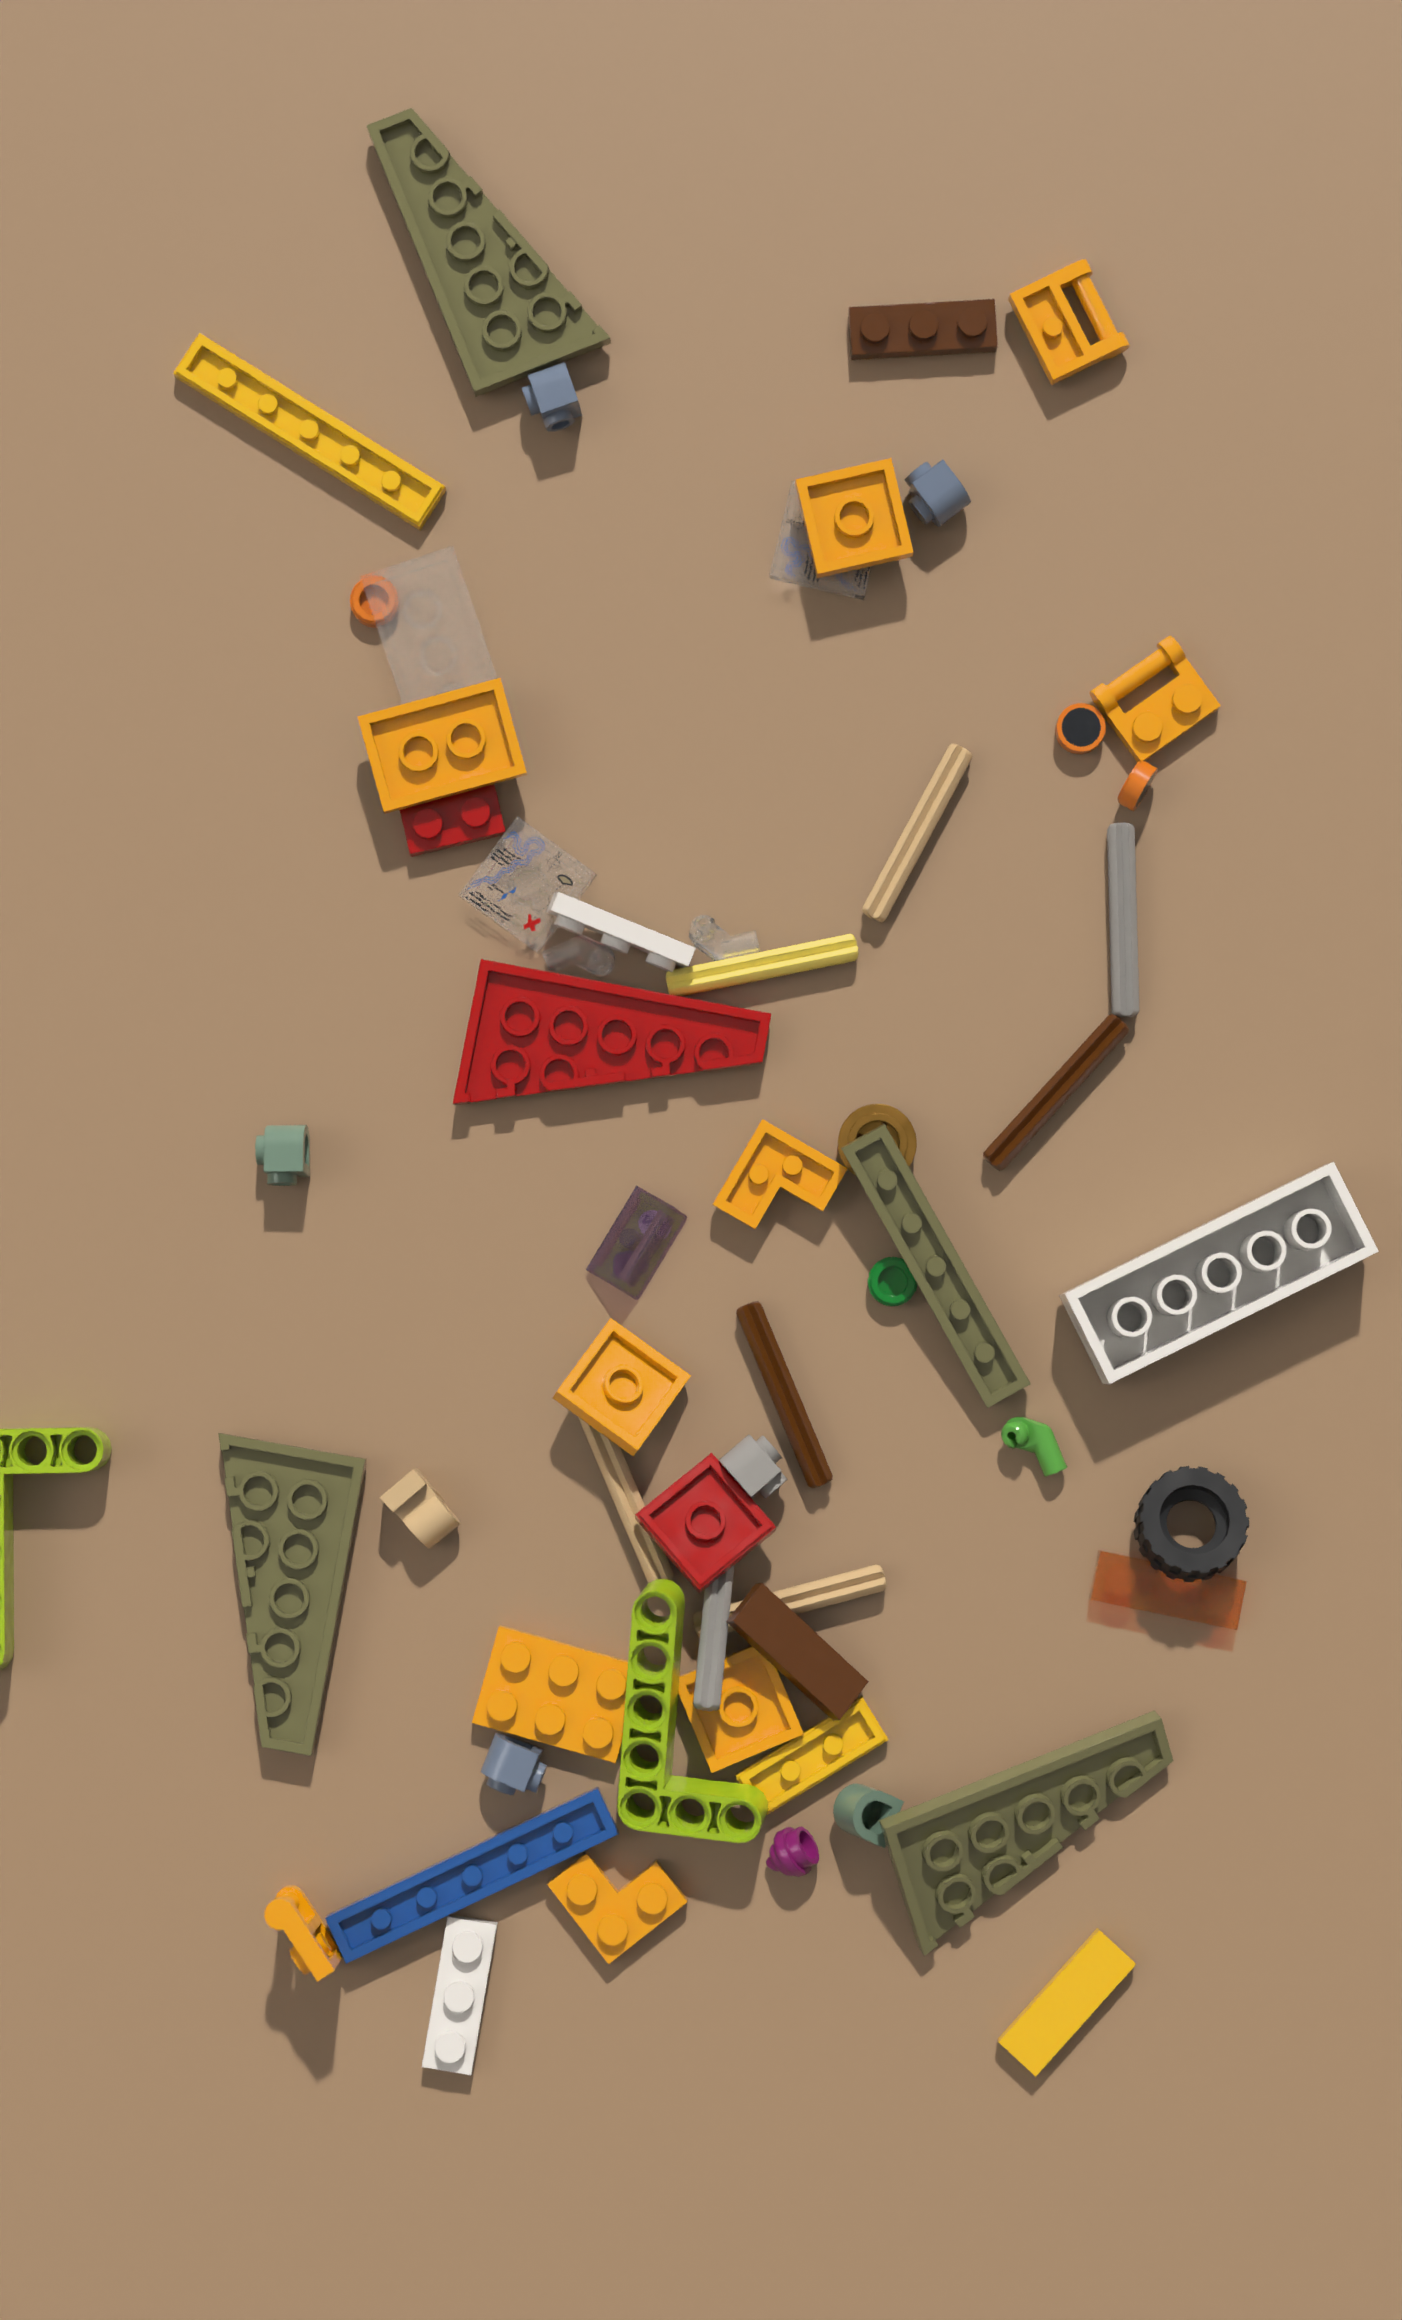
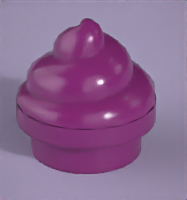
[766,1826,819,1877]

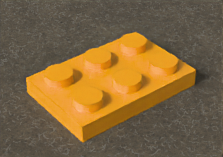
[357,678,527,814]
[472,1625,628,1763]

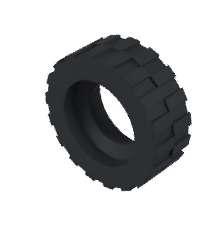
[1133,1466,1249,1583]

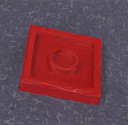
[635,1453,776,1593]

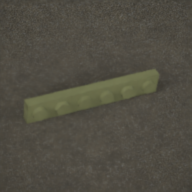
[841,1124,1031,1408]

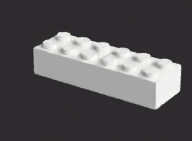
[1059,1162,1379,1384]

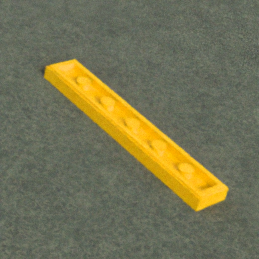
[173,333,446,531]

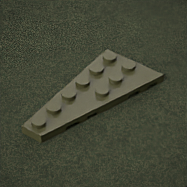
[366,108,611,397]
[218,1433,367,1756]
[879,1710,1174,1956]

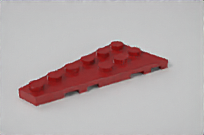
[453,959,771,1105]

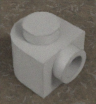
[719,1434,788,1499]

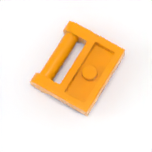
[1008,259,1130,385]
[1089,635,1221,762]
[264,1885,343,1982]

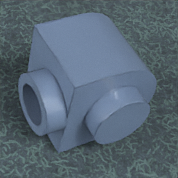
[522,362,582,432]
[904,459,971,527]
[481,1733,547,1795]

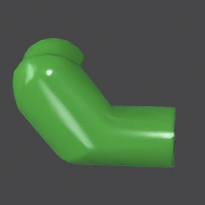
[1001,1417,1067,1477]

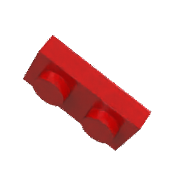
[400,784,506,857]

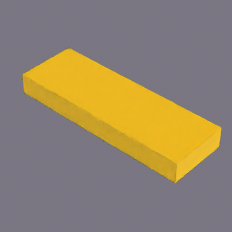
[735,1696,889,1815]
[997,1928,1136,2076]

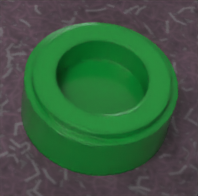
[867,1257,917,1307]

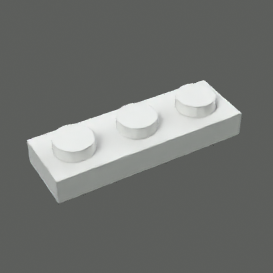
[547,892,696,972]
[422,1914,498,2075]

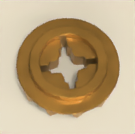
[838,1104,917,1176]

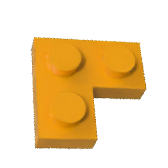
[712,1119,848,1230]
[547,1851,688,1964]

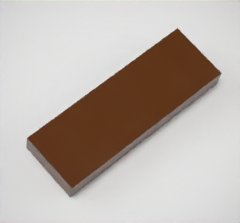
[726,1583,869,1721]

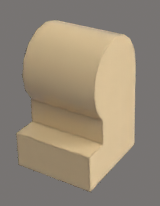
[379,1468,461,1549]

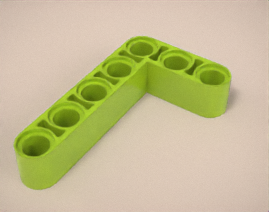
[0,1427,112,1671]
[617,1579,768,1843]

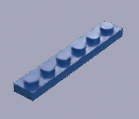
[325,1787,619,1964]

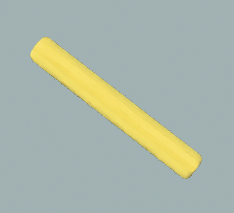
[665,934,859,996]

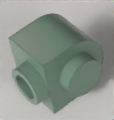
[255,1125,310,1186]
[833,1784,904,1848]

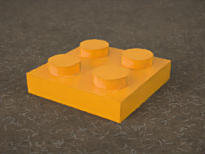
[795,458,914,578]
[553,1318,691,1456]
[678,1646,804,1773]

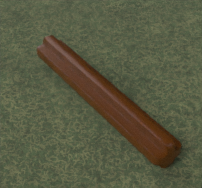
[983,1014,1129,1171]
[736,1301,833,1488]

